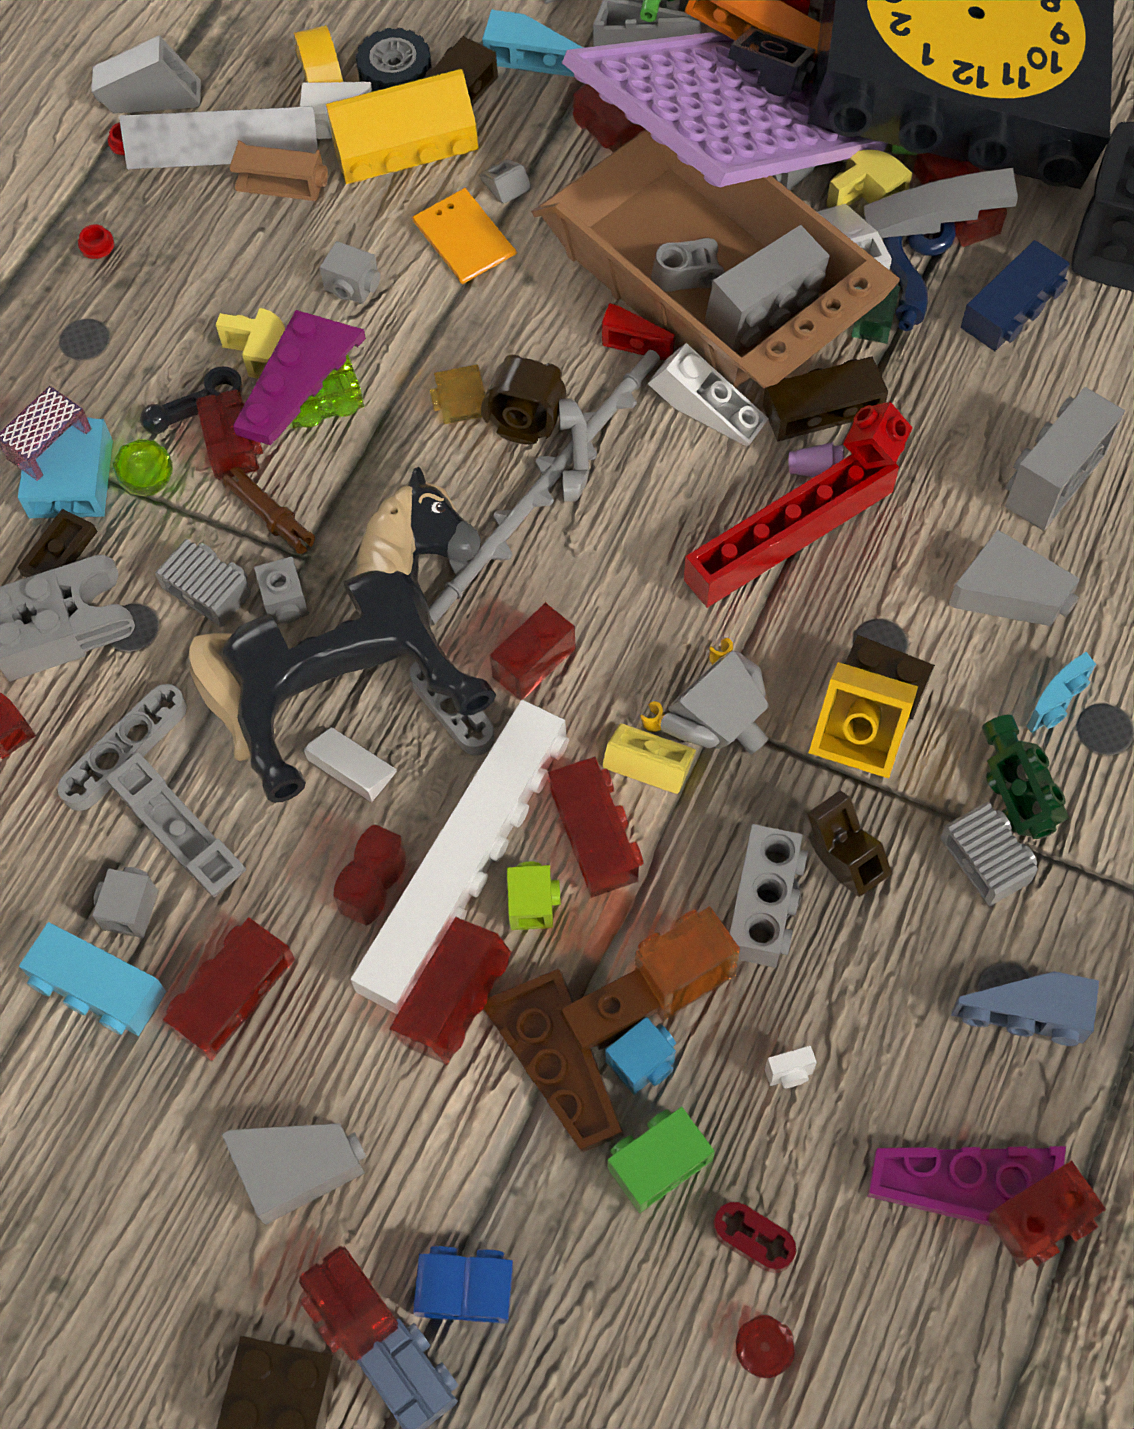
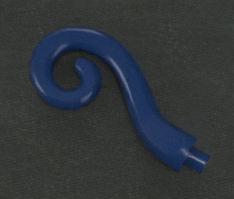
[883,222,956,331]

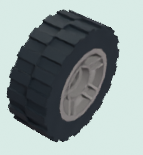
[356,28,432,92]

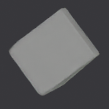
[480,159,531,203]

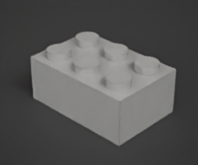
[704,225,829,352]
[1005,387,1125,531]

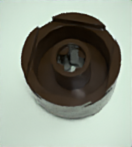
[481,354,566,445]

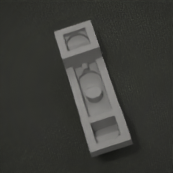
[105,752,246,898]

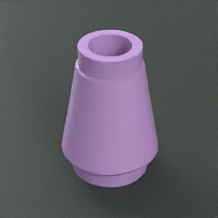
[789,442,844,477]

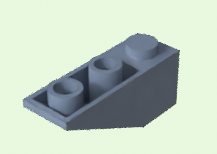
[951,971,1099,1046]

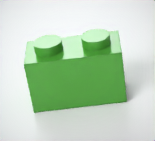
[608,1107,715,1214]

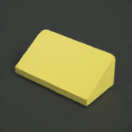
[603,723,696,794]

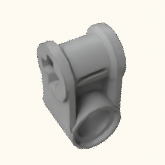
[651,238,725,292]

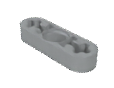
[410,661,494,755]

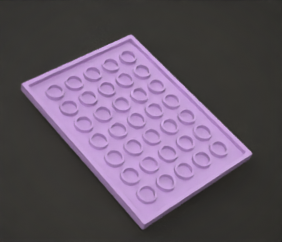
[562,31,888,187]

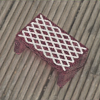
[0,386,92,481]

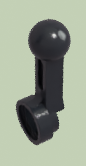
[140,366,242,434]

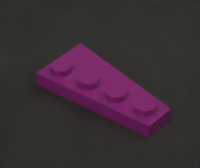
[233,310,366,446]
[867,1146,1067,1241]

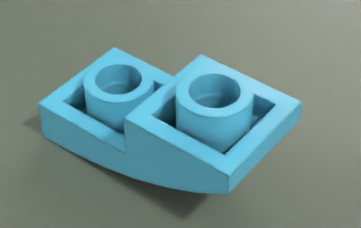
[1027,652,1096,733]

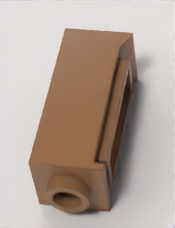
[230,140,328,201]

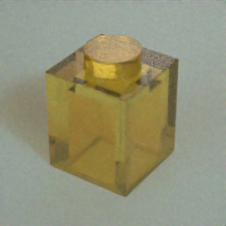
[429,364,485,425]

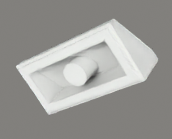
[304,727,397,802]

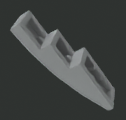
[864,168,1018,238]

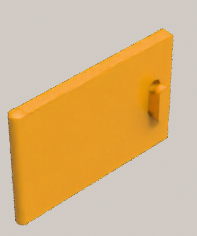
[412,188,517,284]

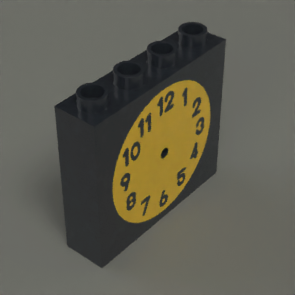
[807,0,1114,190]

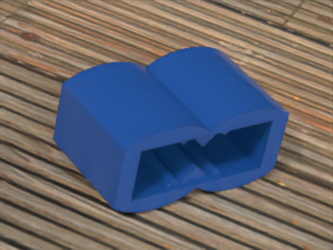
[413,1246,513,1324]

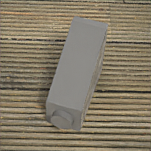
[91,35,201,114]
[949,530,1080,626]
[222,1123,367,1225]

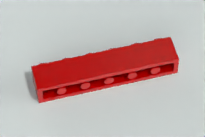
[684,454,899,608]

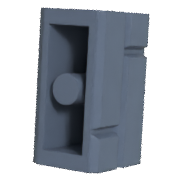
[353,1318,459,1429]

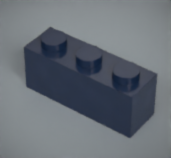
[960,240,1070,351]

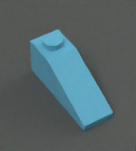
[482,10,583,77]

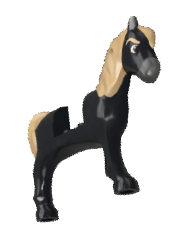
[189,466,496,803]

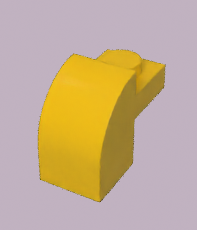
[293,25,343,83]

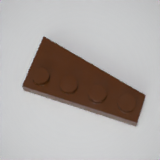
[479,968,624,1152]

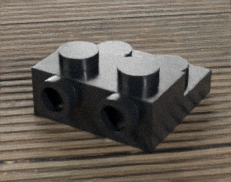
[728,26,816,96]

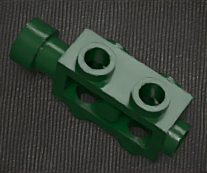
[982,714,1069,839]

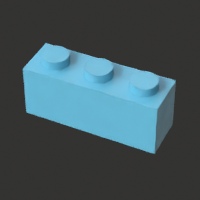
[19,922,167,1036]

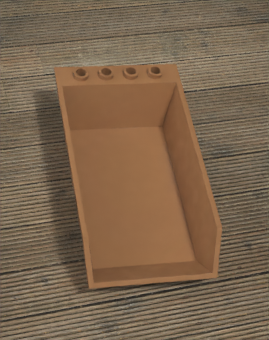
[531,129,900,389]

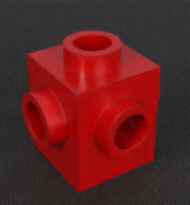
[843,402,913,469]

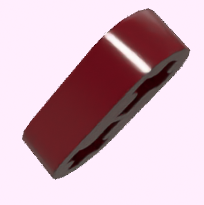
[713,1202,796,1273]

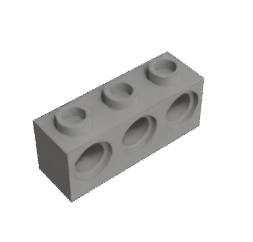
[725,824,808,968]

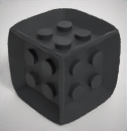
[1071,122,1134,292]

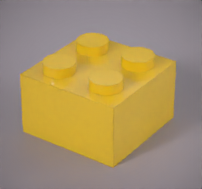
[808,662,918,779]

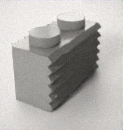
[155,539,251,627]
[940,802,1038,907]

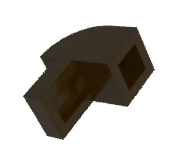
[807,790,892,897]

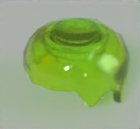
[113,439,173,497]

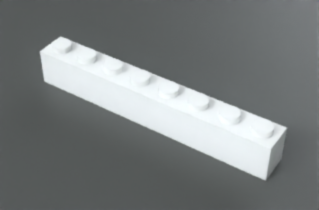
[350,700,569,1016]

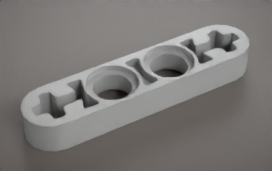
[57,684,187,811]

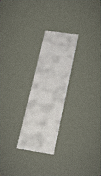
[119,106,318,169]

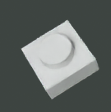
[765,1046,817,1088]

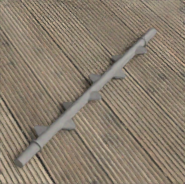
[428,350,660,625]

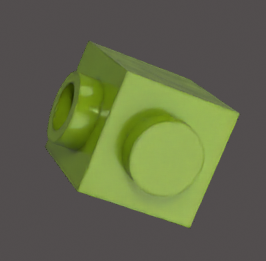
[507,861,561,930]

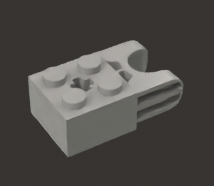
[0,555,135,682]

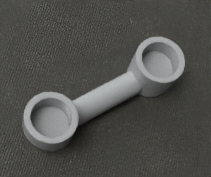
[559,398,589,502]

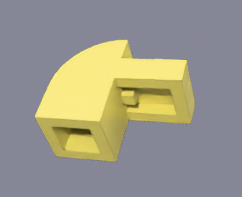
[826,150,912,208]
[216,308,285,379]

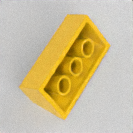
[326,69,478,184]

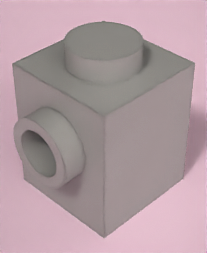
[320,241,380,304]
[254,556,309,624]
[93,867,158,938]

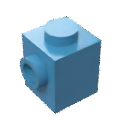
[605,1017,676,1095]

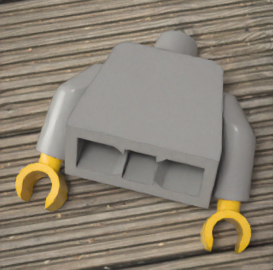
[640,638,769,754]

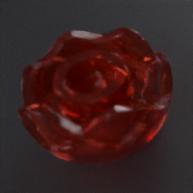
[736,1315,795,1378]

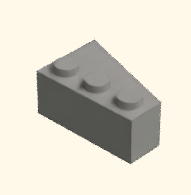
[593,0,708,47]

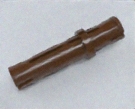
[222,467,315,554]

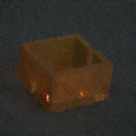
[635,906,740,1022]

